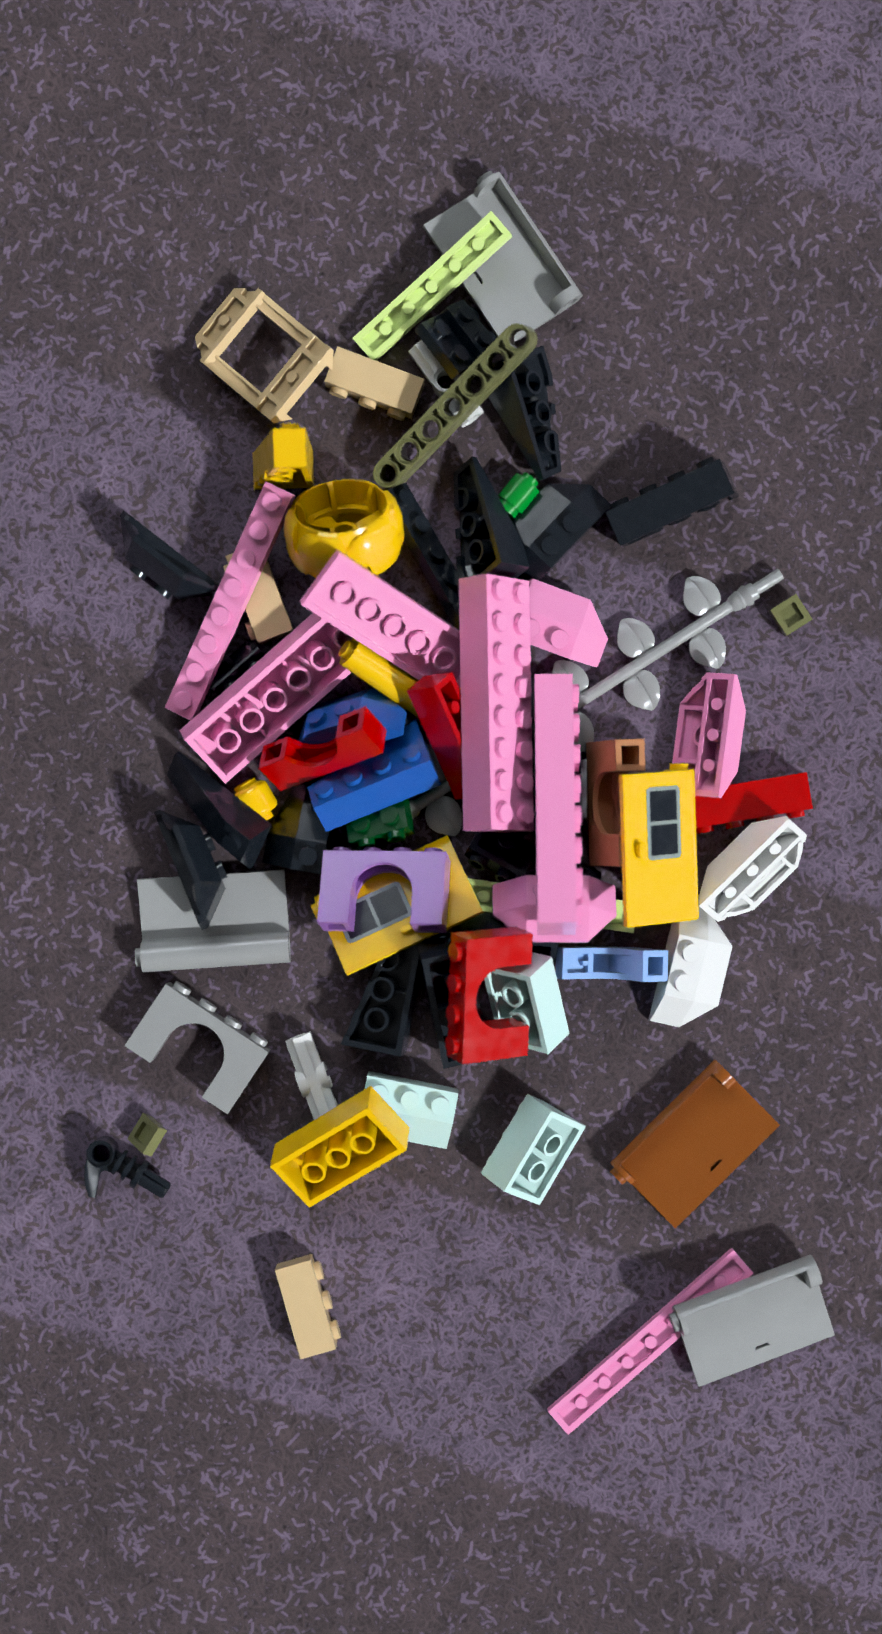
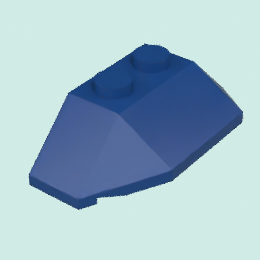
[298,688,407,744]

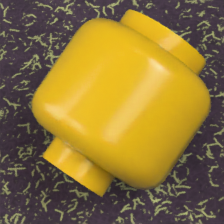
[234,777,277,820]

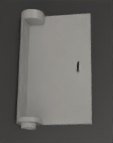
[423,171,583,343]
[669,1254,835,1387]

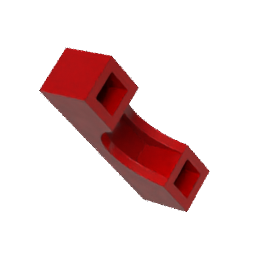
[259,706,387,791]

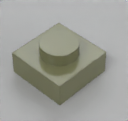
[768,594,813,637]
[127,1113,167,1157]

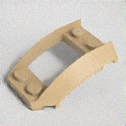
[195,288,334,423]

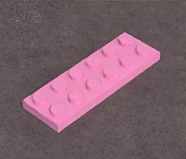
[300,549,461,688]

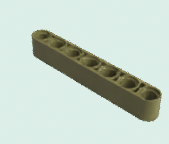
[373,323,538,488]

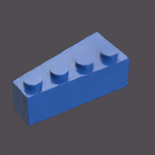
[307,720,442,832]

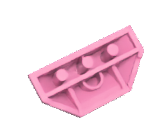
[528,578,608,667]
[672,672,746,798]
[492,875,617,943]

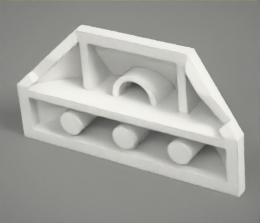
[698,816,807,922]
[648,906,732,1027]

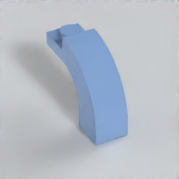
[555,946,668,982]

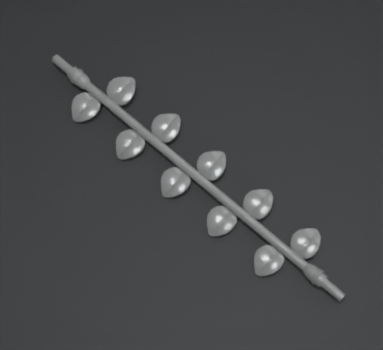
[409,569,784,836]

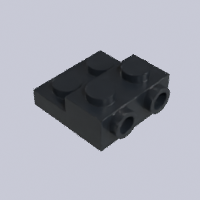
[415,299,496,380]
[464,832,536,882]

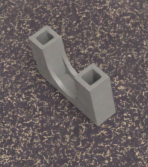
[125,981,271,1114]

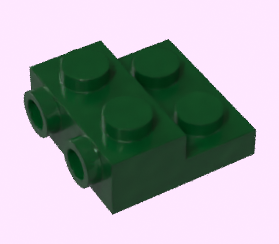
[346,798,415,850]

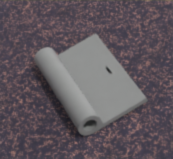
[135,869,291,972]

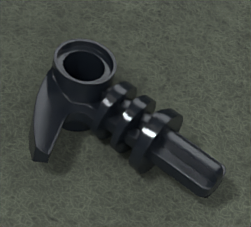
[84,1136,171,1198]

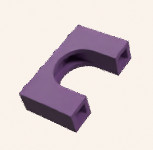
[317,847,451,933]

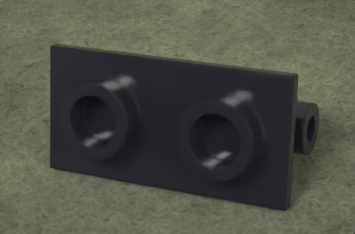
[211,641,264,695]

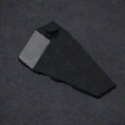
[489,346,562,480]
[453,456,530,579]

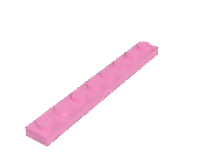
[164,481,296,721]
[547,1248,753,1435]

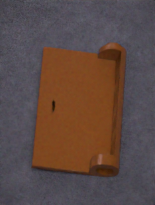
[610,1059,780,1229]

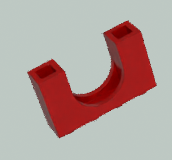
[445,927,533,1064]

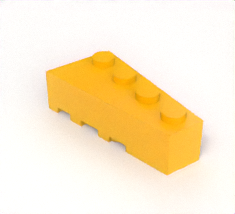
[253,423,314,490]

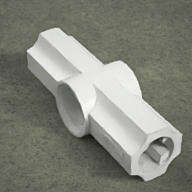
[408,340,484,428]
[285,1031,338,1120]

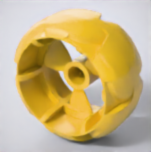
[283,479,404,578]

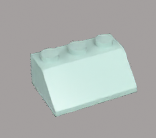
[484,952,569,1054]
[365,1071,459,1149]
[481,1094,586,1205]

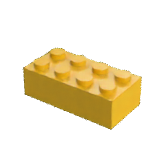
[270,1086,409,1208]

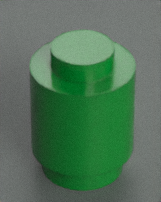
[498,472,540,519]

